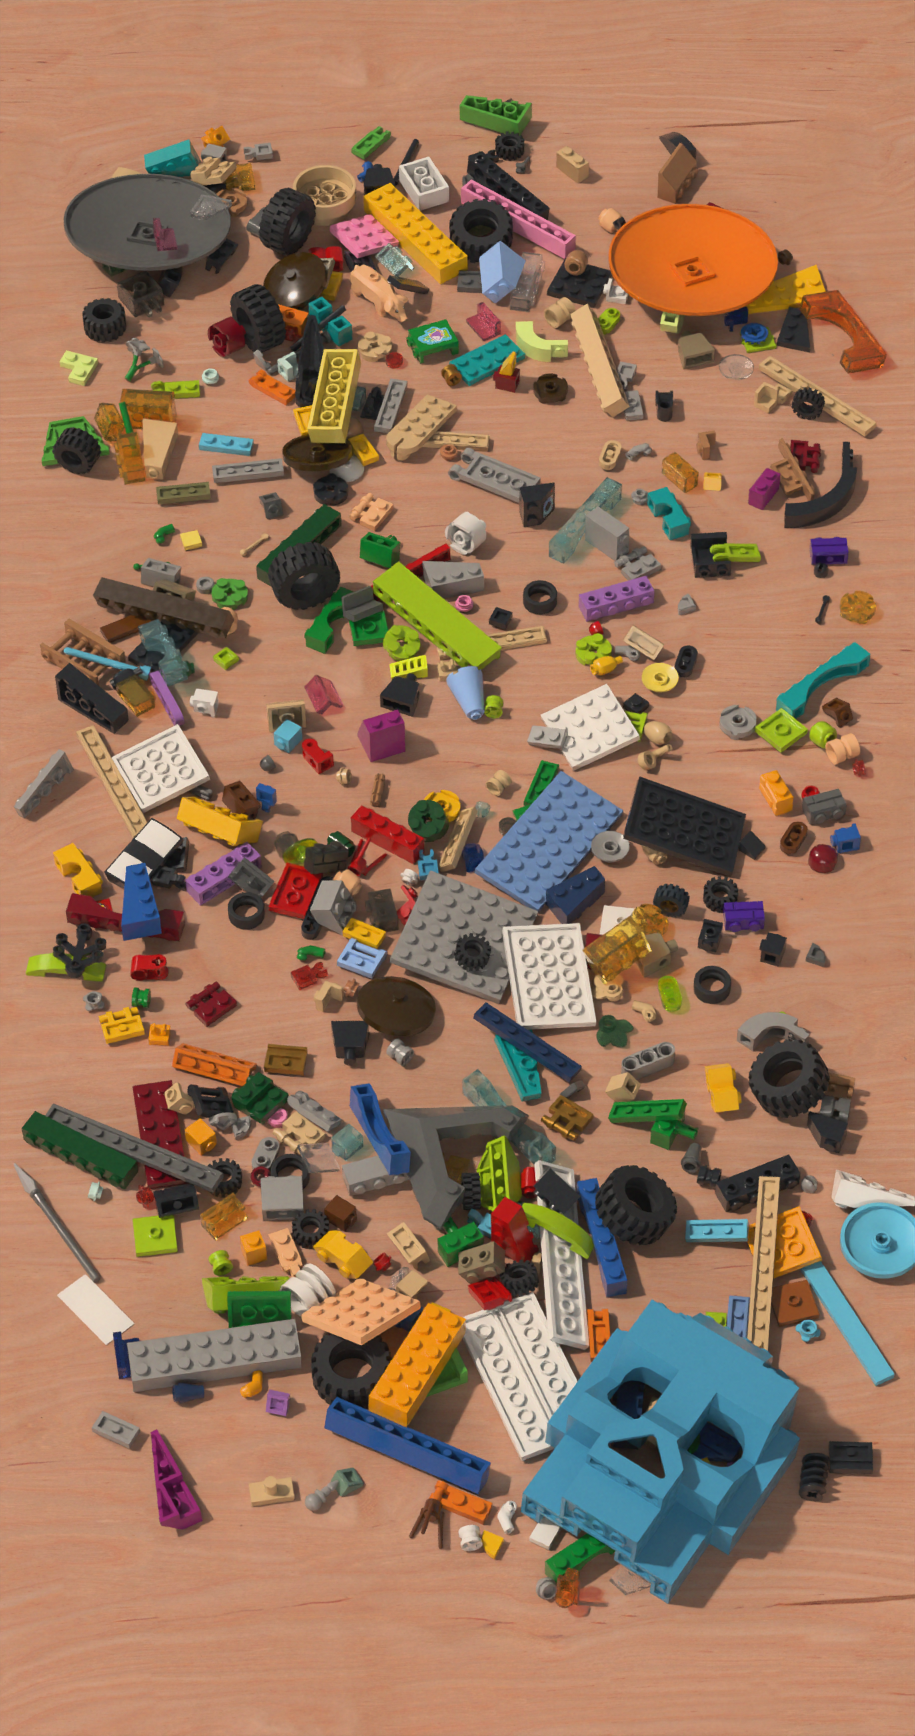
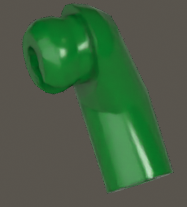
[153,524,175,544]
[297,945,326,961]

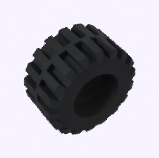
[82,298,126,342]
[52,427,101,474]

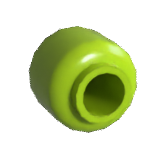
[809,721,837,749]

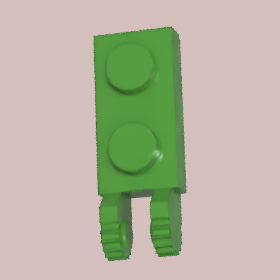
[351,126,391,159]

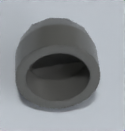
[260,755,276,771]

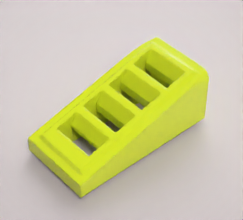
[389,655,428,680]

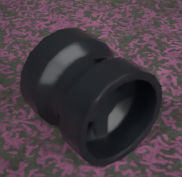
[697,1164,722,1188]

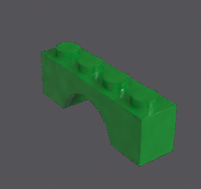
[304,586,354,654]
[545,1533,615,1589]

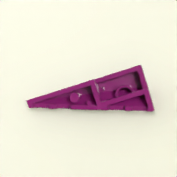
[150,1429,203,1530]

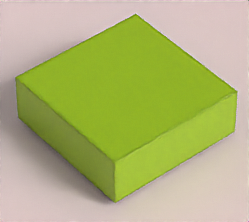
[213,647,239,670]

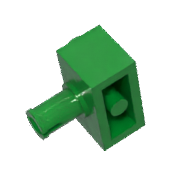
[360,532,401,568]
[650,1099,699,1150]
[437,1217,484,1267]

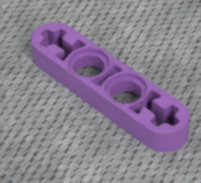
[149,671,185,726]

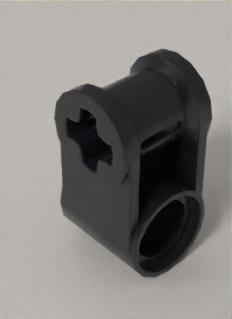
[655,390,673,422]

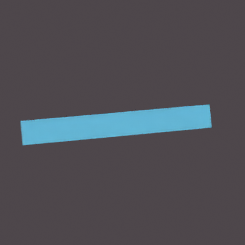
[800,1261,895,1386]

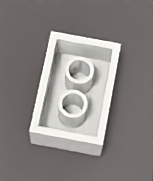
[399,157,449,211]

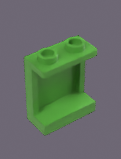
[426,1348,468,1397]

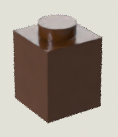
[324,1195,357,1232]

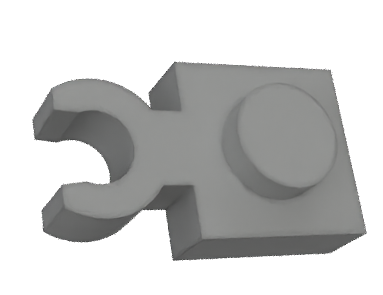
[244,143,273,160]
[617,361,637,391]

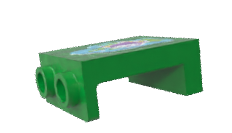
[406,319,459,364]

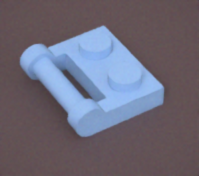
[337,938,387,979]

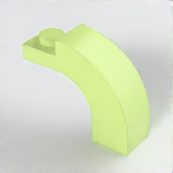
[660,311,685,334]
[516,321,568,362]

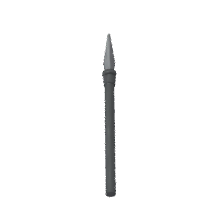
[13,1163,100,1283]

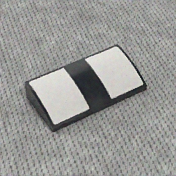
[104,818,184,888]

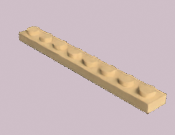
[759,356,876,436]
[76,725,147,838]

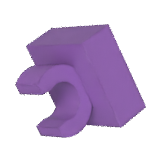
[266,1390,290,1416]

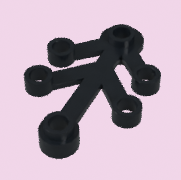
[53,923,106,978]

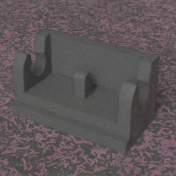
[228,857,274,898]

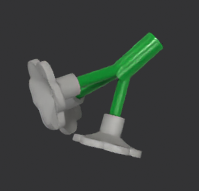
[125,338,164,382]

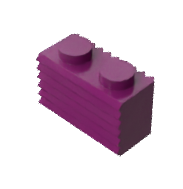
[748,468,780,510]

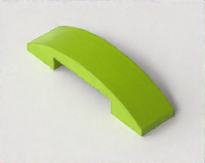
[26,953,106,982]
[522,1203,594,1259]

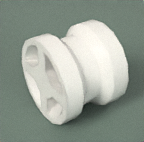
[458,1525,482,1551]

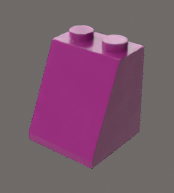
[357,710,406,762]

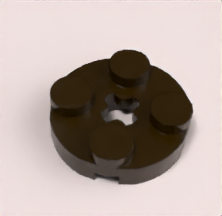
[533,373,568,404]

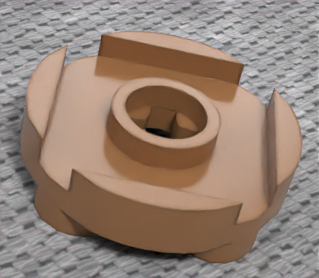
[217,188,248,217]

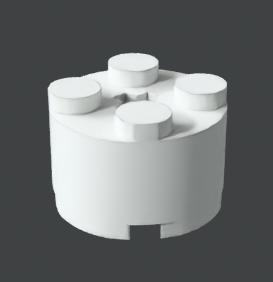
[445,512,486,555]

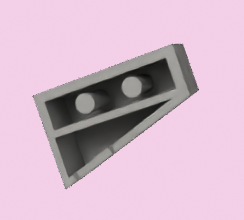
[422,561,484,599]

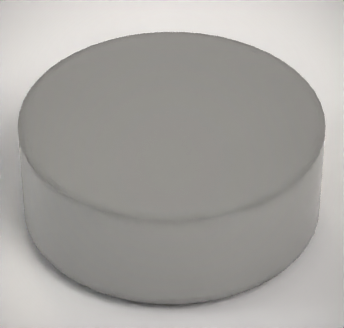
[196,577,214,594]

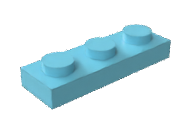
[199,433,254,456]
[685,1219,749,1242]

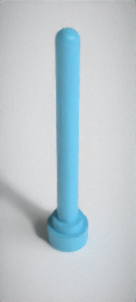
[64,647,151,681]

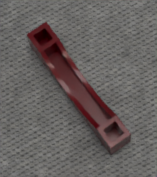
[66,893,185,942]

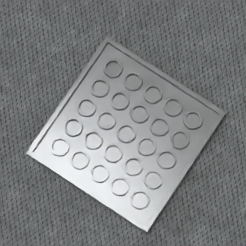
[389,870,538,1004]

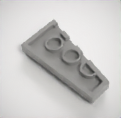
[14,749,74,819]

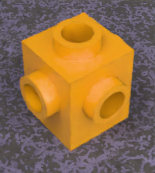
[201,126,231,148]

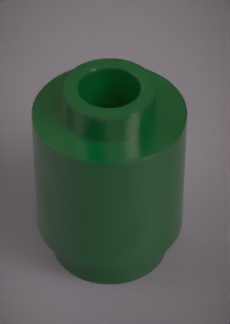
[327,831,356,857]

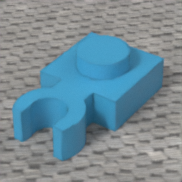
[418,849,438,881]

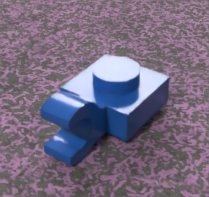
[256,783,277,813]

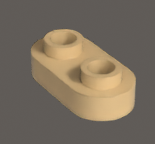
[599,440,622,470]

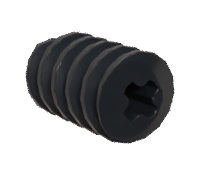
[799,1453,830,1501]

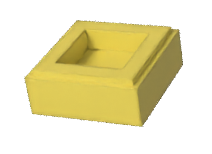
[180,530,202,551]

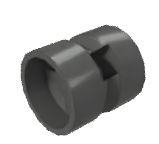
[820,1095,851,1123]

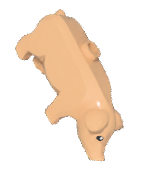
[350,265,409,322]

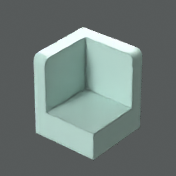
[277,352,298,382]

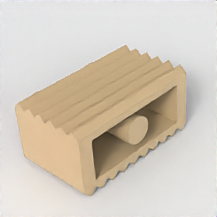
[556,146,590,183]

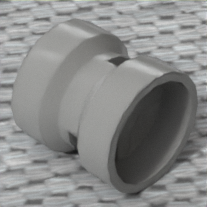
[386,1039,414,1066]

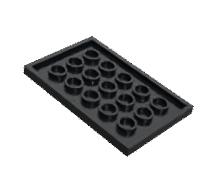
[623,776,746,877]

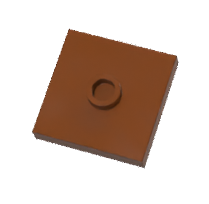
[771,1280,820,1327]

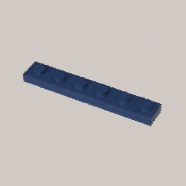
[473,1002,582,1083]

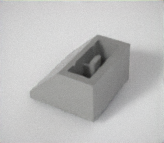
[310,880,357,935]
[261,1175,304,1221]

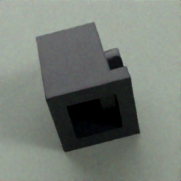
[698,919,723,952]

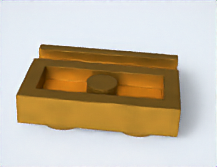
[264,1044,308,1075]

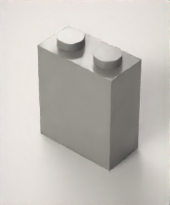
[585,506,629,561]

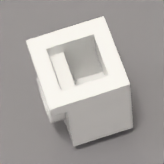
[190,689,219,718]

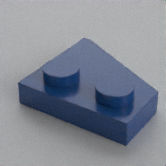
[693,1422,742,1462]

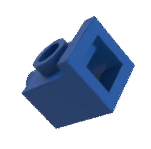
[830,823,861,854]

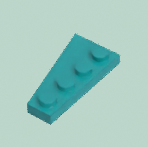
[494,1029,542,1102]

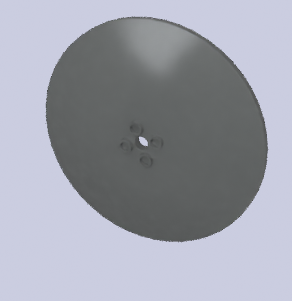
[63,174,231,271]

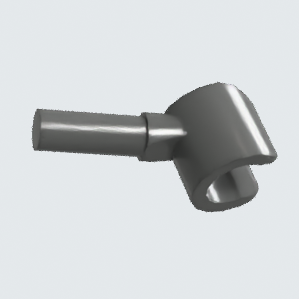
[516,157,530,173]

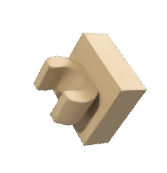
[437,659,457,681]

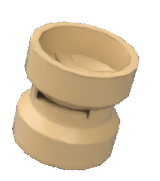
[485,770,512,796]

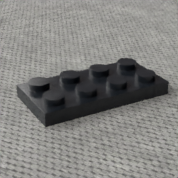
[128,622,198,673]

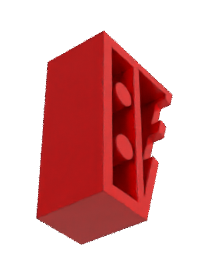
[491,1197,539,1263]

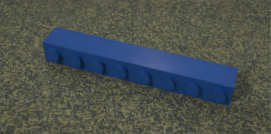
[324,1397,491,1494]

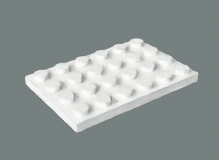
[502,923,596,1030]

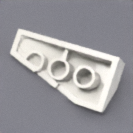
[832,1170,915,1209]

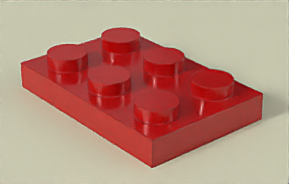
[268,863,323,919]

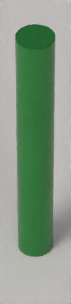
[118,402,139,454]

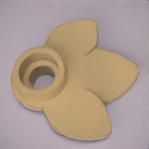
[591,974,624,1001]

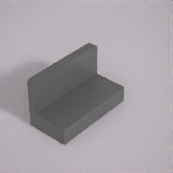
[342,586,383,622]

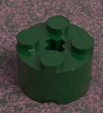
[408,800,449,842]

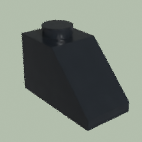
[807,1111,848,1153]

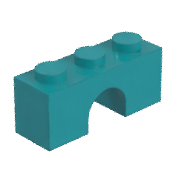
[308,297,353,347]
[647,487,691,541]

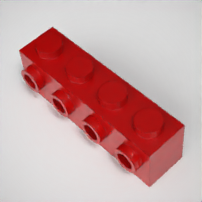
[351,805,425,865]

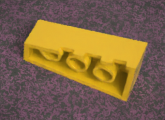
[176,797,263,846]

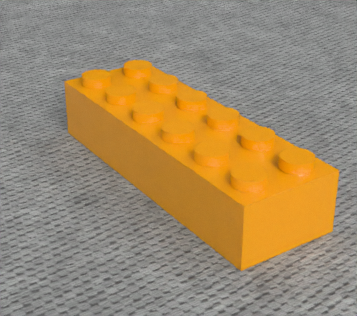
[369,1303,466,1428]

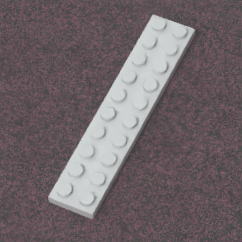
[534,1160,589,1350]

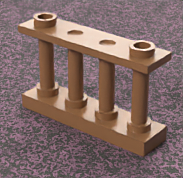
[40,619,126,686]

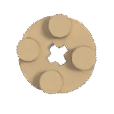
[358,331,392,362]

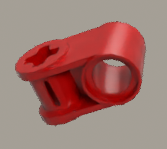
[130,954,169,981]

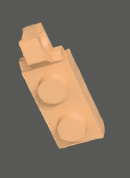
[268,1228,303,1277]

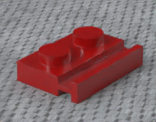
[468,1276,512,1311]

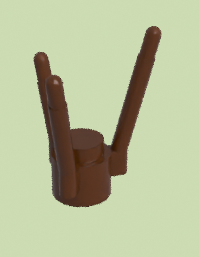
[409,1499,445,1549]

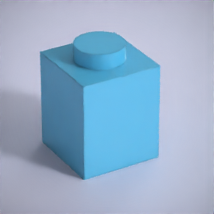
[273,719,303,753]

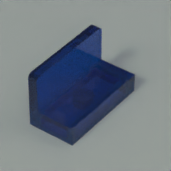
[113,1331,139,1379]

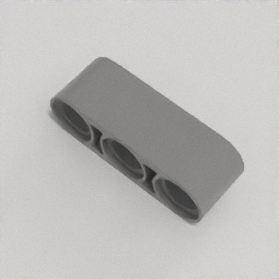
[621,1042,675,1080]

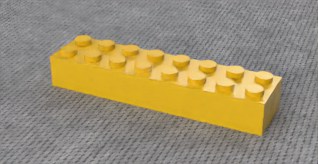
[363,183,468,284]

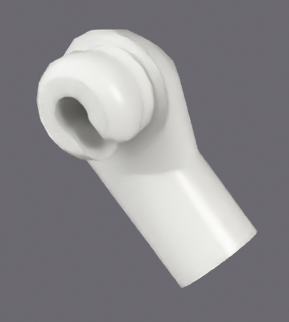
[497,1501,517,1534]

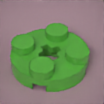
[212,578,248,610]

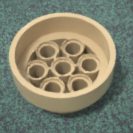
[293,165,356,226]

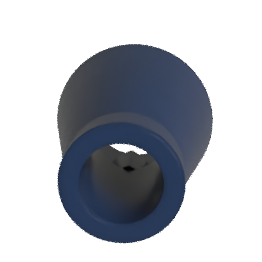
[172,1383,204,1404]

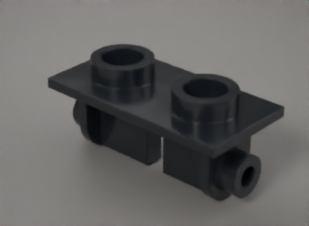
[360,386,385,420]

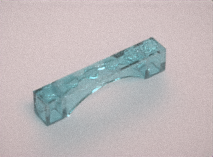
[549,477,622,564]
[462,1069,556,1164]

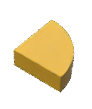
[482,1530,504,1559]

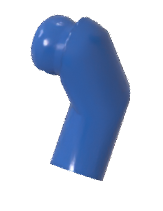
[357,161,374,182]

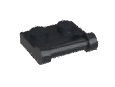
[187,1084,234,1118]

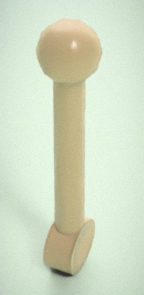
[240,533,268,556]

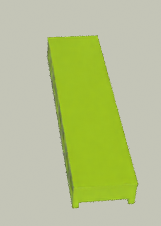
[373,561,502,670]

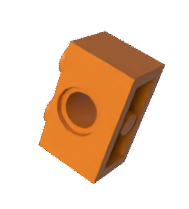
[278,304,309,338]

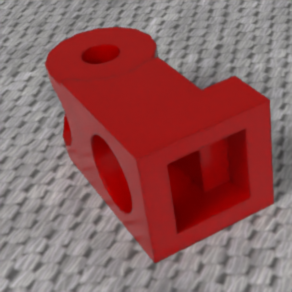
[302,738,334,774]

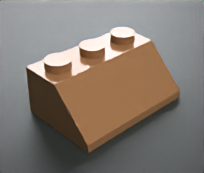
[657,143,698,204]

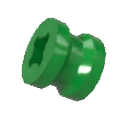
[132,987,151,1008]

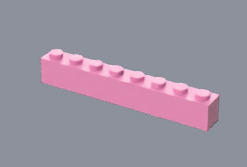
[461,179,576,259]

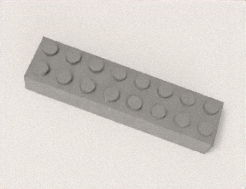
[127,1319,302,1392]

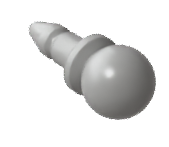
[305,1480,339,1511]

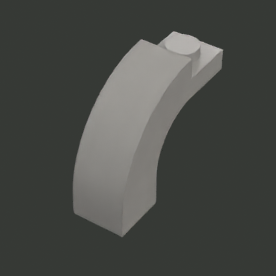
[737,1012,810,1051]

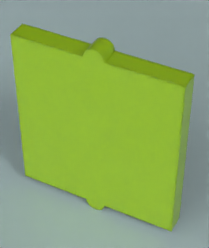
[740,327,776,353]

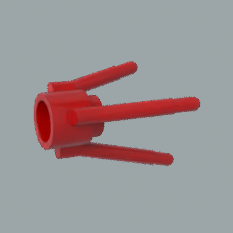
[348,838,387,877]

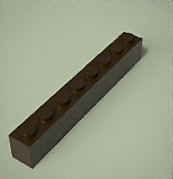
[93,577,234,638]

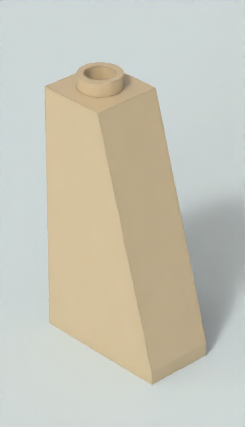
[143,418,178,480]

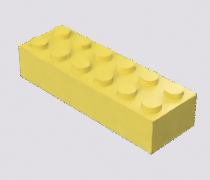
[307,349,361,443]

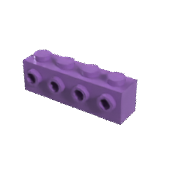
[579,576,654,622]
[185,842,262,906]

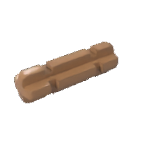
[370,773,385,806]

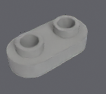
[252,1137,280,1175]

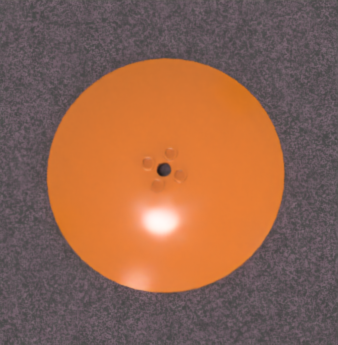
[608,204,778,316]

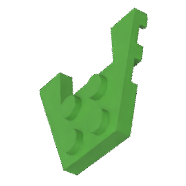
[42,416,110,466]

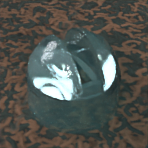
[475,801,491,818]

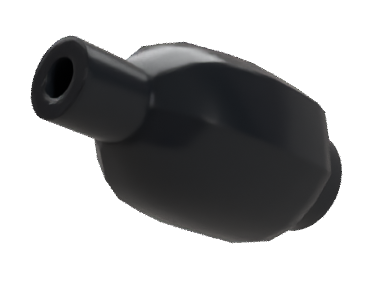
[110,667,143,690]

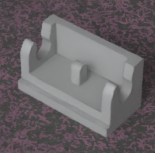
[141,558,181,587]

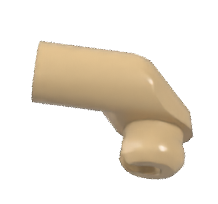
[632,1000,656,1022]

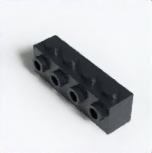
[715,1154,800,1212]

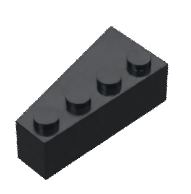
[55,663,129,734]

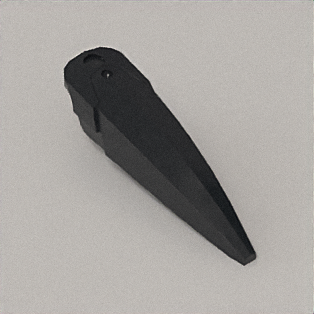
[295,315,324,408]

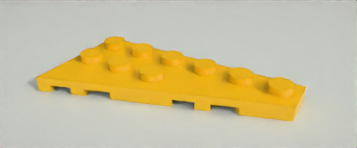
[727,265,828,317]

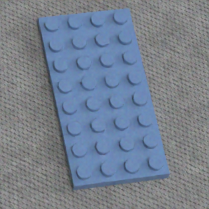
[474,771,623,912]

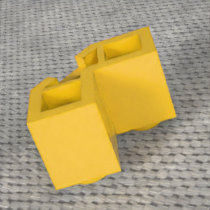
[705,1063,742,1113]
[313,1231,373,1279]

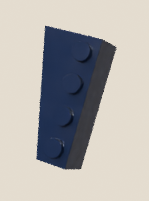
[613,1380,645,1450]

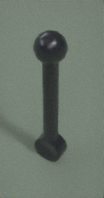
[815,595,830,623]

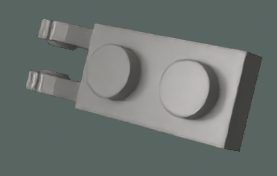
[287,1090,342,1132]

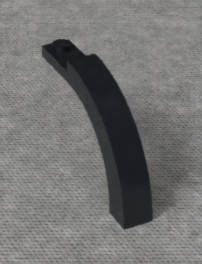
[784,442,857,528]

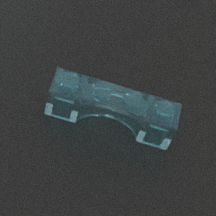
[138,619,189,687]

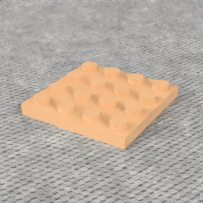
[301,1278,421,1345]

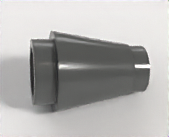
[681,1143,702,1173]

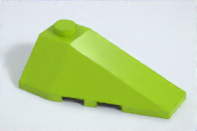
[202,1276,290,1314]

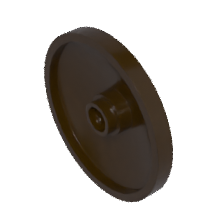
[263,252,328,310]
[282,434,353,471]
[357,976,436,1036]

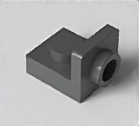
[259,492,283,519]

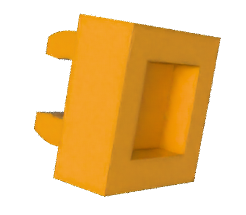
[148,1023,171,1046]

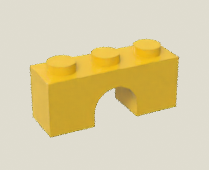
[53,843,103,897]

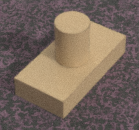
[623,625,664,660]
[248,1476,295,1507]

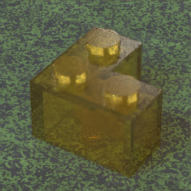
[114,432,145,485]

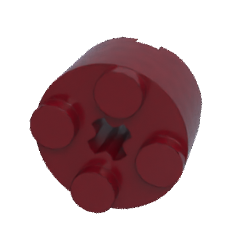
[208,316,246,357]

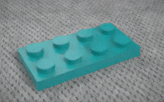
[449,334,525,386]

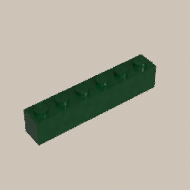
[256,504,341,586]
[21,1111,138,1189]

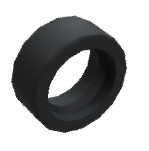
[523,580,557,615]
[228,892,265,929]
[693,966,731,1004]
[271,1154,310,1189]

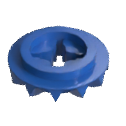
[741,323,768,344]

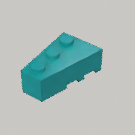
[144,139,202,177]

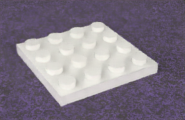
[541,684,640,771]
[111,724,210,813]

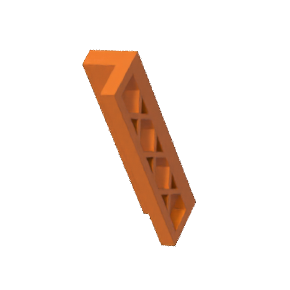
[172,1043,257,1086]

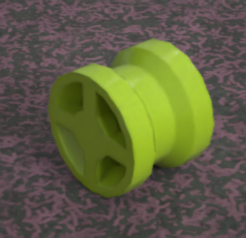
[484,695,504,718]
[208,1250,233,1276]

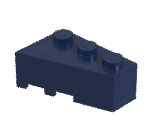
[546,866,605,924]

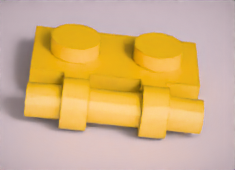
[98,1007,145,1044]

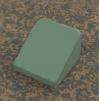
[331,1468,364,1496]

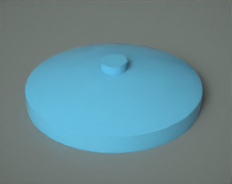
[840,1202,915,1279]

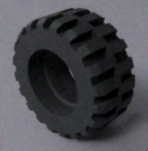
[259,188,316,256]
[449,199,513,264]
[230,284,286,353]
[268,542,341,610]
[748,1039,830,1118]
[595,1165,677,1245]
[311,1333,392,1409]

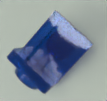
[724,306,748,332]
[461,843,484,872]

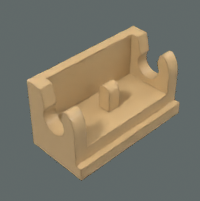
[387,1222,430,1269]

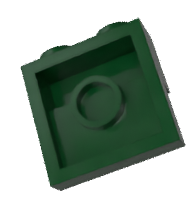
[231,1072,289,1124]

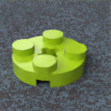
[383,625,420,661]
[575,633,612,665]

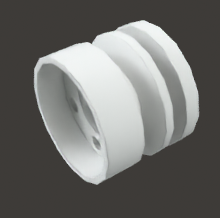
[280,1263,336,1318]

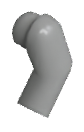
[615,645,640,661]

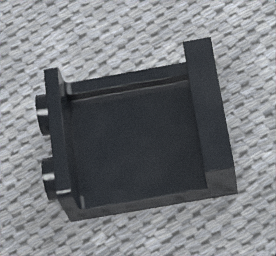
[690,532,731,578]

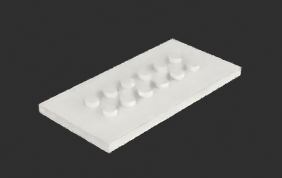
[463,1292,578,1461]

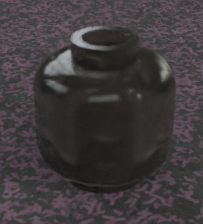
[274,831,302,861]

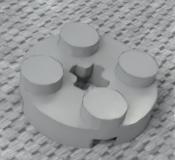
[719,705,756,740]

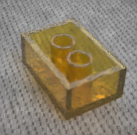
[120,389,177,429]
[582,916,652,984]

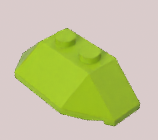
[476,1135,522,1212]

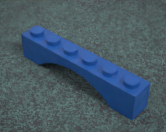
[349,1083,411,1175]
[576,1178,627,1298]

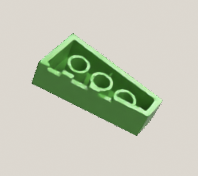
[459,95,532,136]

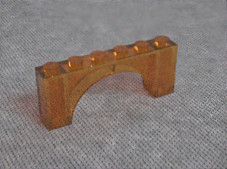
[799,290,887,374]

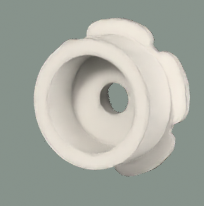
[400,869,419,886]

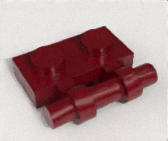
[790,440,822,473]
[185,981,237,1027]

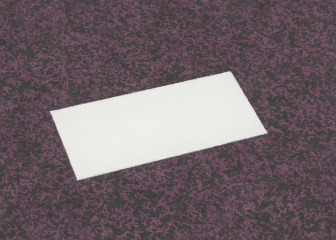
[57,1274,135,1345]

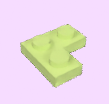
[60,350,98,386]

